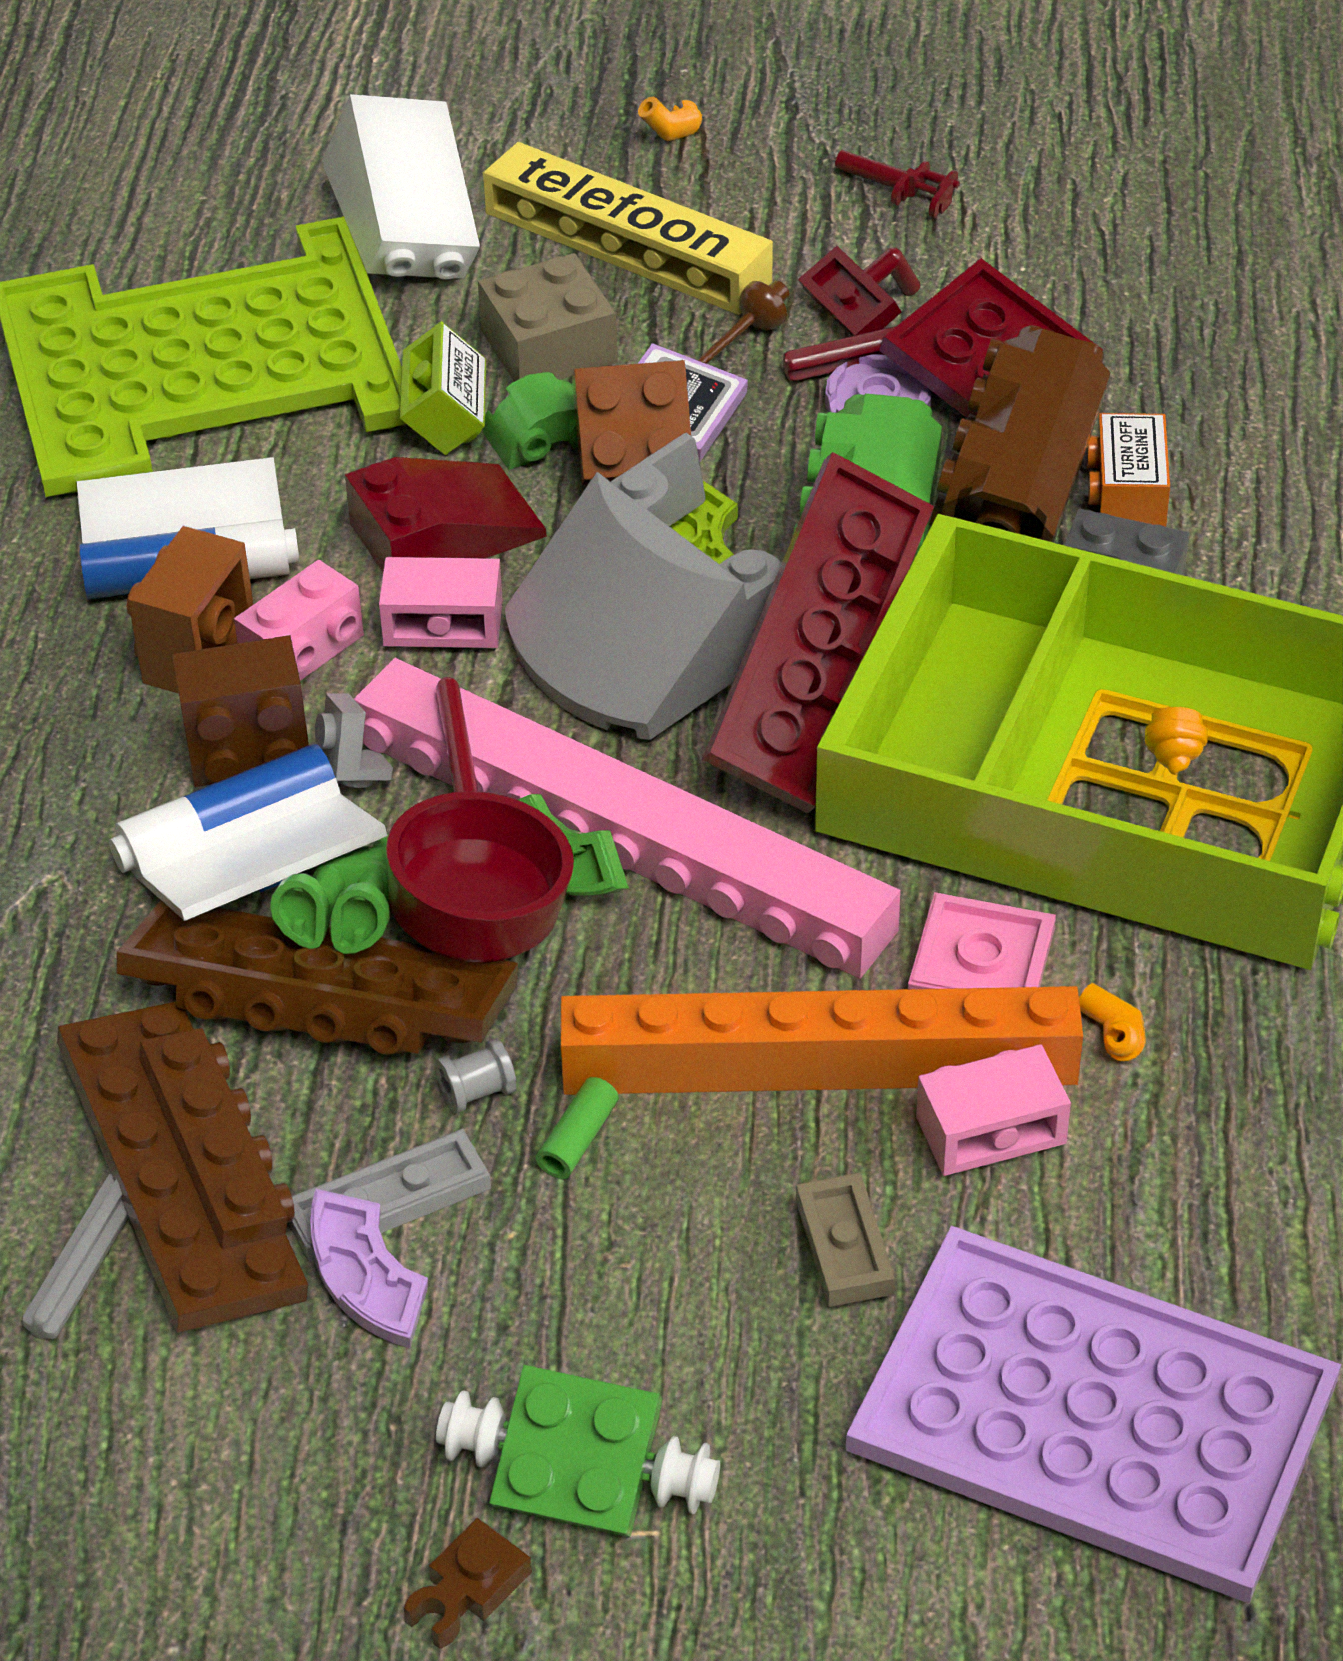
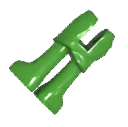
[270,834,390,954]

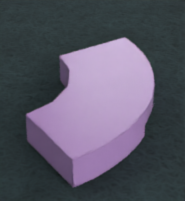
[310,1188,428,1348]

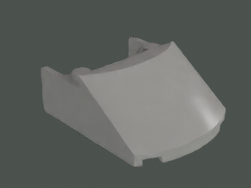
[505,433,782,740]

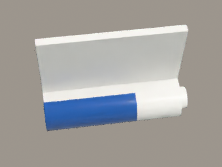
[77,457,300,600]
[109,743,388,921]

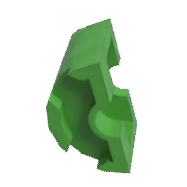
[482,372,578,470]

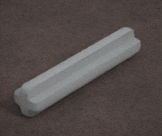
[22,1173,129,1340]

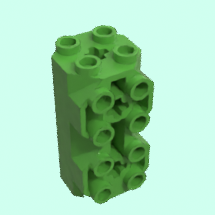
[793,393,942,567]

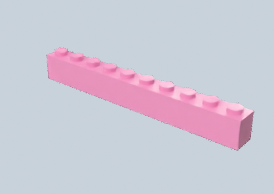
[354,658,901,979]

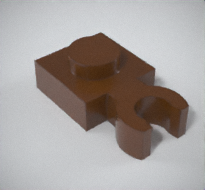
[404,1518,532,1649]

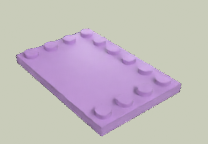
[846,1226,1341,1604]

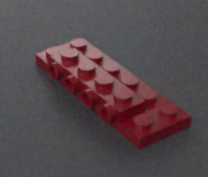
[702,452,934,813]

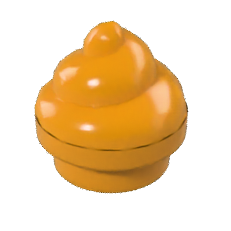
[1145,707,1208,775]

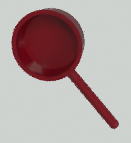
[386,677,574,962]

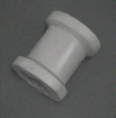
[435,1038,517,1114]

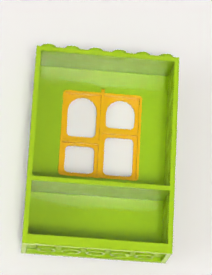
[816,514,1343,970]

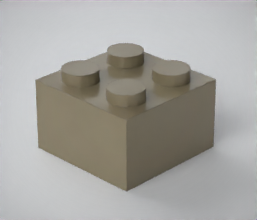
[478,253,618,382]

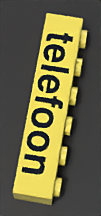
[483,142,773,315]

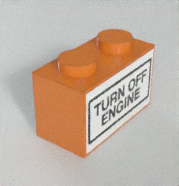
[1086,413,1170,527]

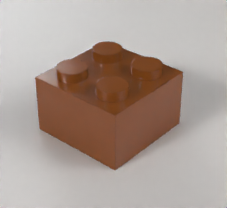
[572,360,691,486]
[126,526,254,693]

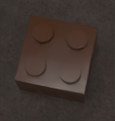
[172,635,309,787]

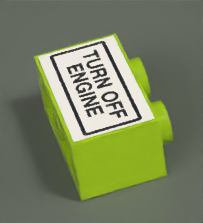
[400,321,486,455]

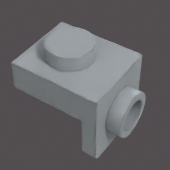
[315,693,393,788]

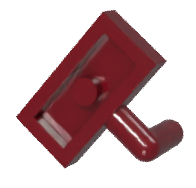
[798,246,920,336]

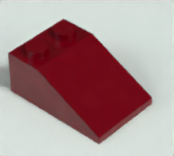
[344,457,547,572]

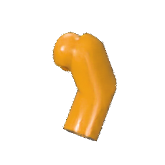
[638,97,702,141]
[1079,983,1146,1061]

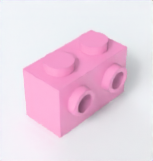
[379,557,503,648]
[234,559,364,681]
[916,1044,1071,1176]

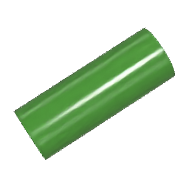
[536,1077,619,1179]

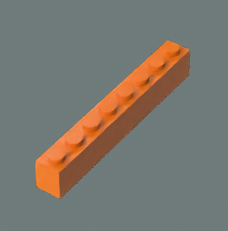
[561,986,1083,1095]

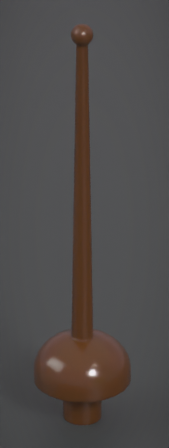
[697,281,790,364]

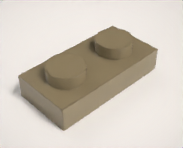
[796,1172,895,1307]

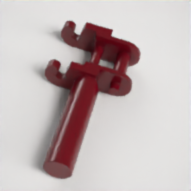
[835,150,960,218]

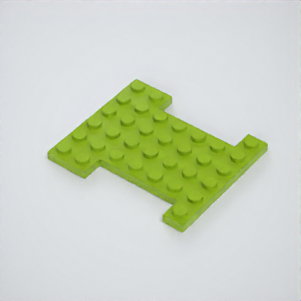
[0,216,406,497]

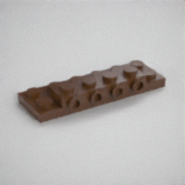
[117,900,518,1054]
[57,1002,308,1333]

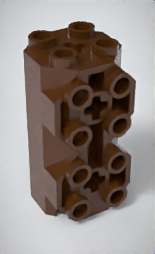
[929,325,1111,543]

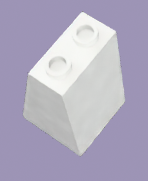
[322,94,480,279]

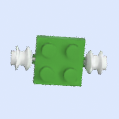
[436,1365,720,1538]

